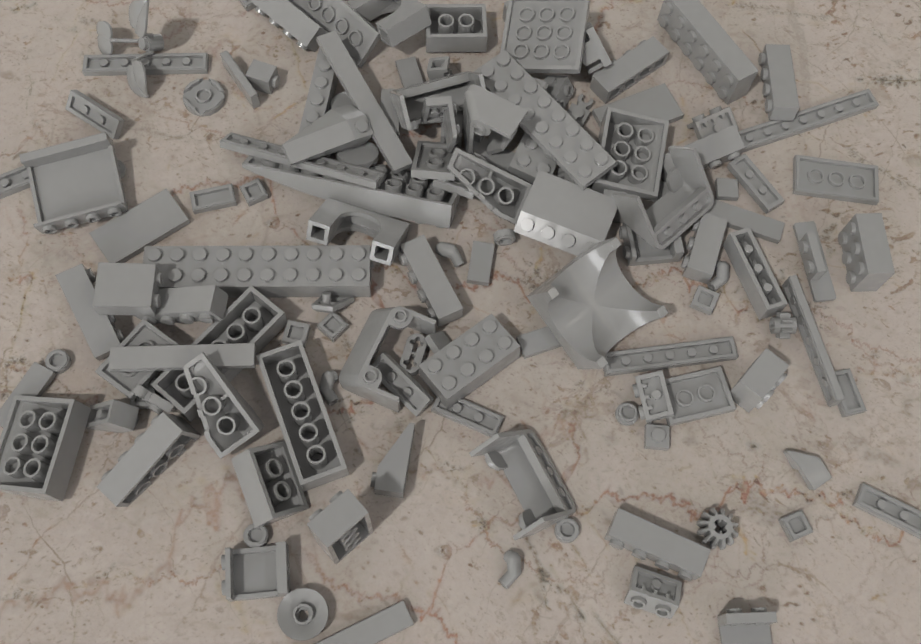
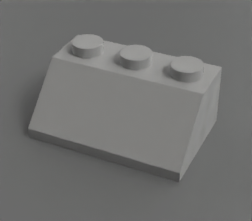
[231,441,309,528]

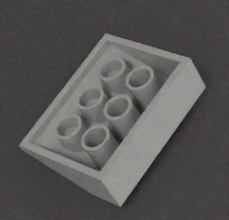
[589,107,669,198]
[514,170,618,256]
[0,395,91,501]

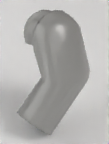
[435,242,464,267]
[707,260,730,292]
[498,550,522,589]

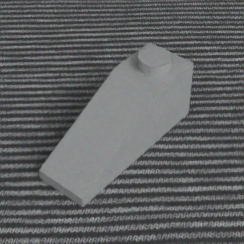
[370,423,415,498]

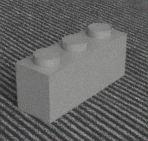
[681,213,728,284]

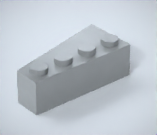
[97,412,201,507]

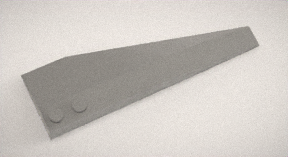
[242,155,461,228]

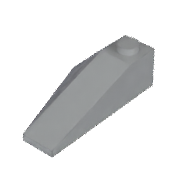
[282,104,374,166]
[447,147,532,225]
[183,352,265,459]

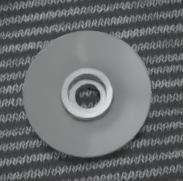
[277,588,329,641]

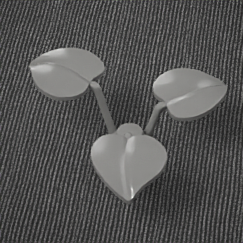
[96,0,164,98]

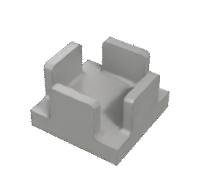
[582,22,612,74]

